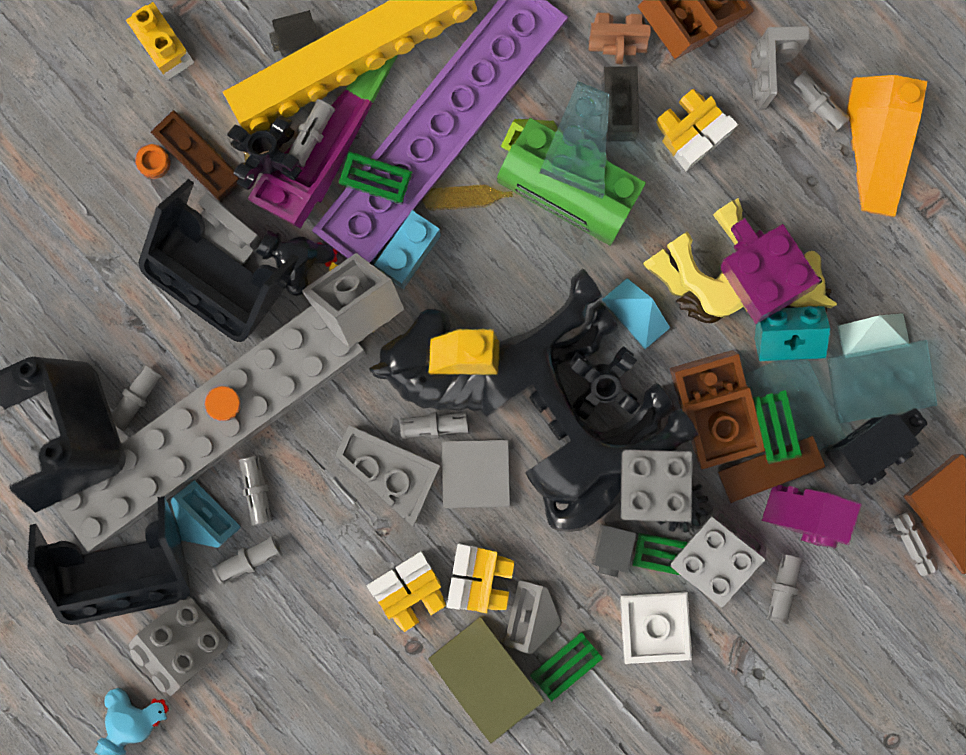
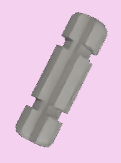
[893,512,938,576]

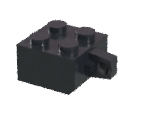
[824,408,928,486]

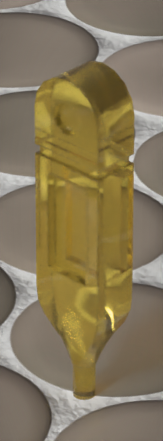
[423,185,513,211]

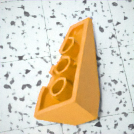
[847,75,927,217]

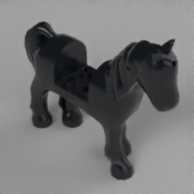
[369,269,699,532]

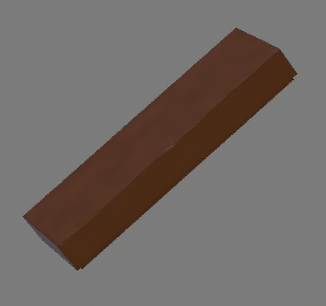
[150,110,240,203]
[718,435,826,503]

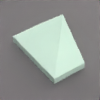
[837,313,910,358]

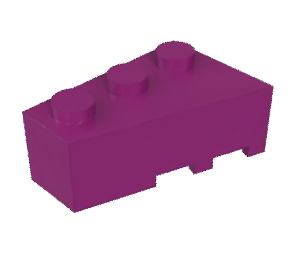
[761,485,861,549]

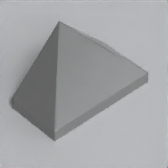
[504,580,561,654]

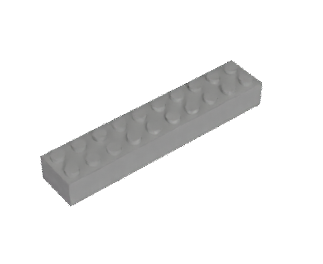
[54,305,366,552]

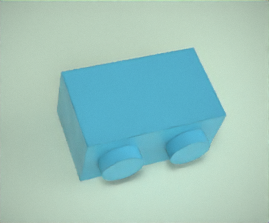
[374,210,441,289]

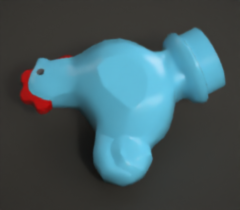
[94,688,169,755]

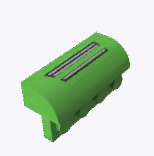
[497,118,646,246]

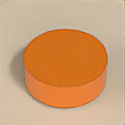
[135,144,171,179]
[205,386,241,421]

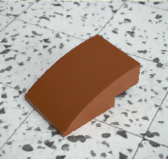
[637,0,755,59]
[669,350,765,470]
[903,454,966,575]

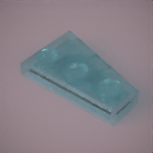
[540,81,609,198]

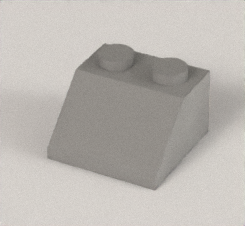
[302,253,404,348]

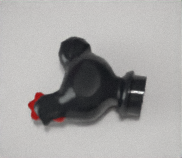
[256,230,338,296]

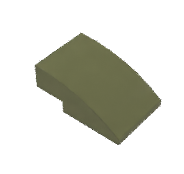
[428,616,545,744]

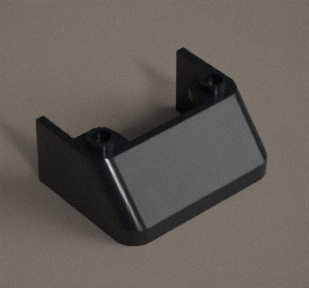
[138,179,299,342]
[0,357,126,513]
[27,496,190,625]

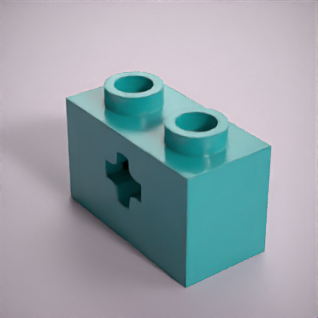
[754,306,831,361]

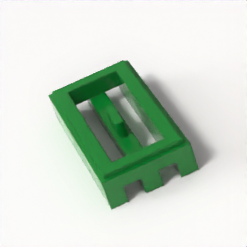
[339,151,413,205]
[753,390,802,464]
[632,533,687,576]
[530,632,603,702]

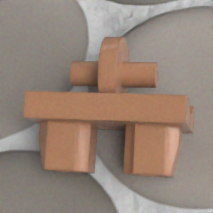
[589,13,651,65]

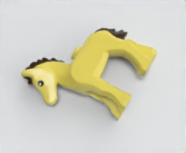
[643,198,837,324]

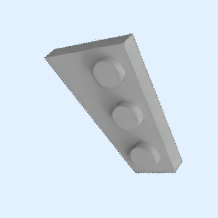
[335,425,440,527]

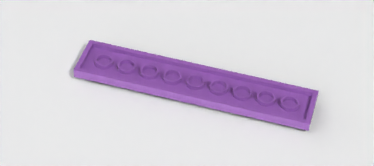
[312,0,568,264]

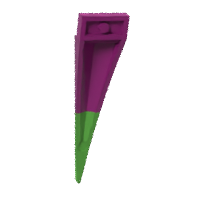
[247,55,398,229]

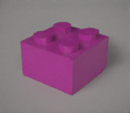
[720,218,820,324]

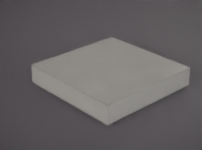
[442,440,510,508]

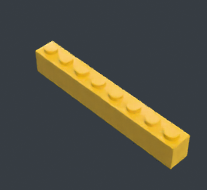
[223,0,478,135]

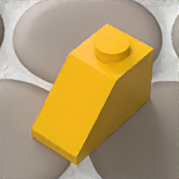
[429,330,499,374]

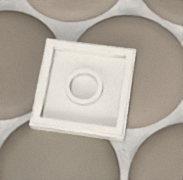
[620,592,692,664]

